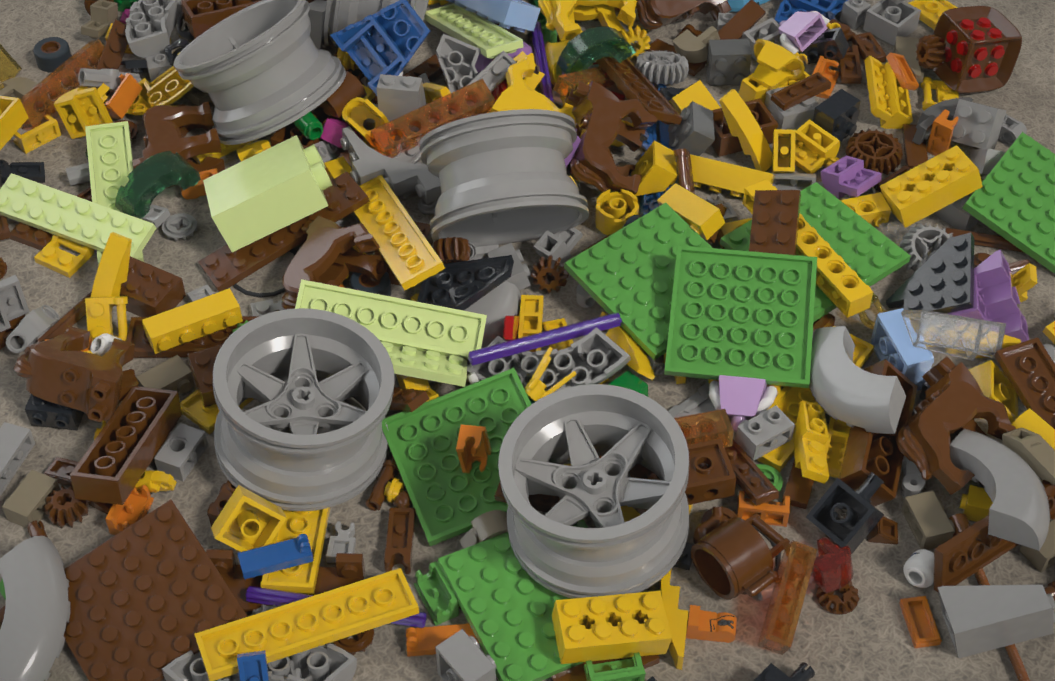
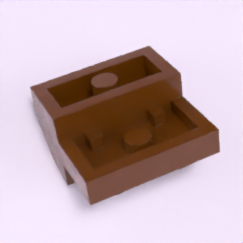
[319,71,367,118]

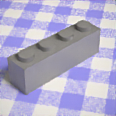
[0,422,35,496]

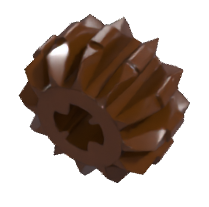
[916,34,947,69]
[433,237,470,264]
[531,255,569,294]
[45,485,89,528]

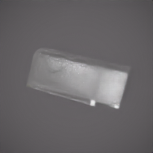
[901,310,1006,361]

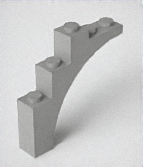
[340,126,442,204]

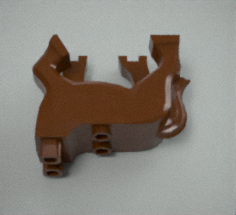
[636,0,732,30]
[564,81,658,195]
[132,102,225,193]
[281,216,389,309]
[13,326,139,422]
[896,356,1016,495]

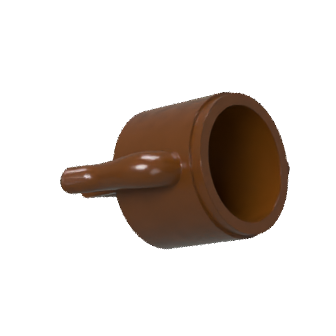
[691,506,790,600]

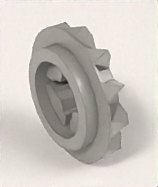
[162,213,197,241]

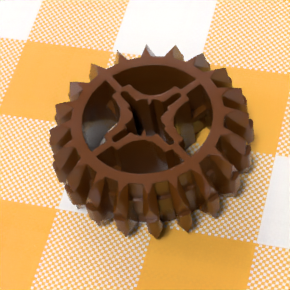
[845,128,903,175]

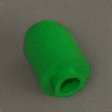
[294,112,323,140]

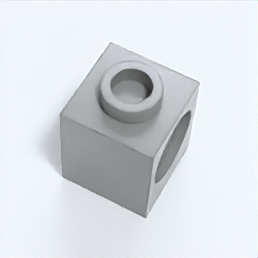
[840,0,871,30]

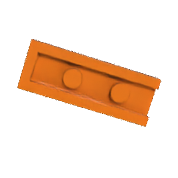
[406,623,479,657]

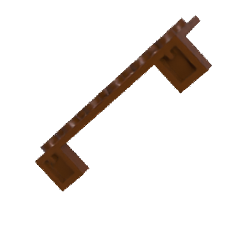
[206,549,365,612]

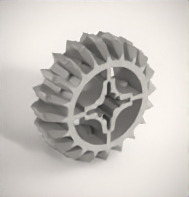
[635,50,689,85]
[900,222,953,272]

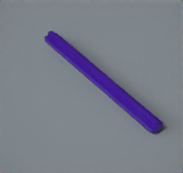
[531,21,554,103]
[468,313,622,365]
[246,586,427,628]

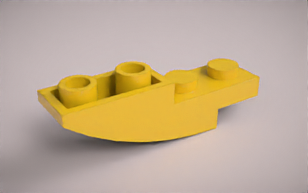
[794,400,829,484]

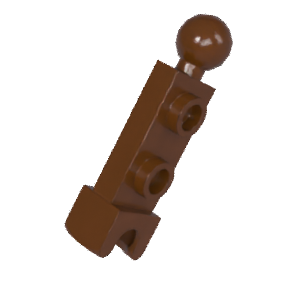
[384,491,415,574]

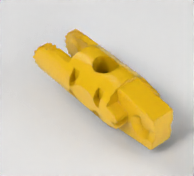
[135,470,177,493]

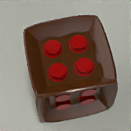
[932,6,1022,93]

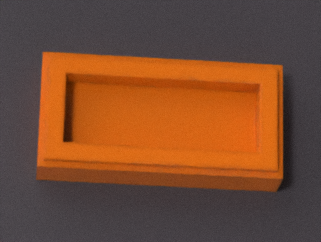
[886,52,919,91]
[899,596,942,648]

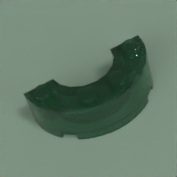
[556,26,636,87]
[115,151,201,219]

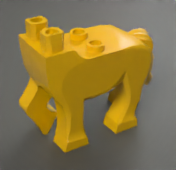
[538,0,637,51]
[489,53,590,123]

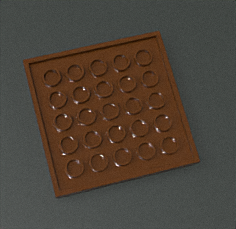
[64,499,248,681]

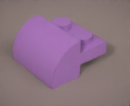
[821,156,882,199]

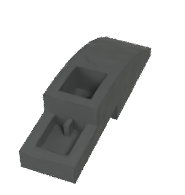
[912,97,973,145]

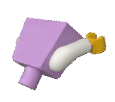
[778,11,841,65]
[708,375,781,433]

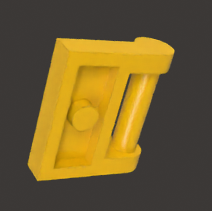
[921,77,958,111]
[34,235,94,278]
[85,296,128,341]

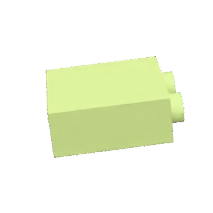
[203,135,333,252]

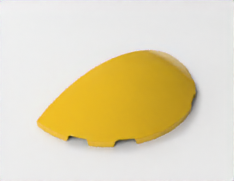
[126,52,193,115]

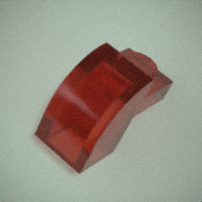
[811,537,854,594]

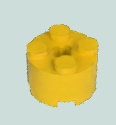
[595,189,639,236]

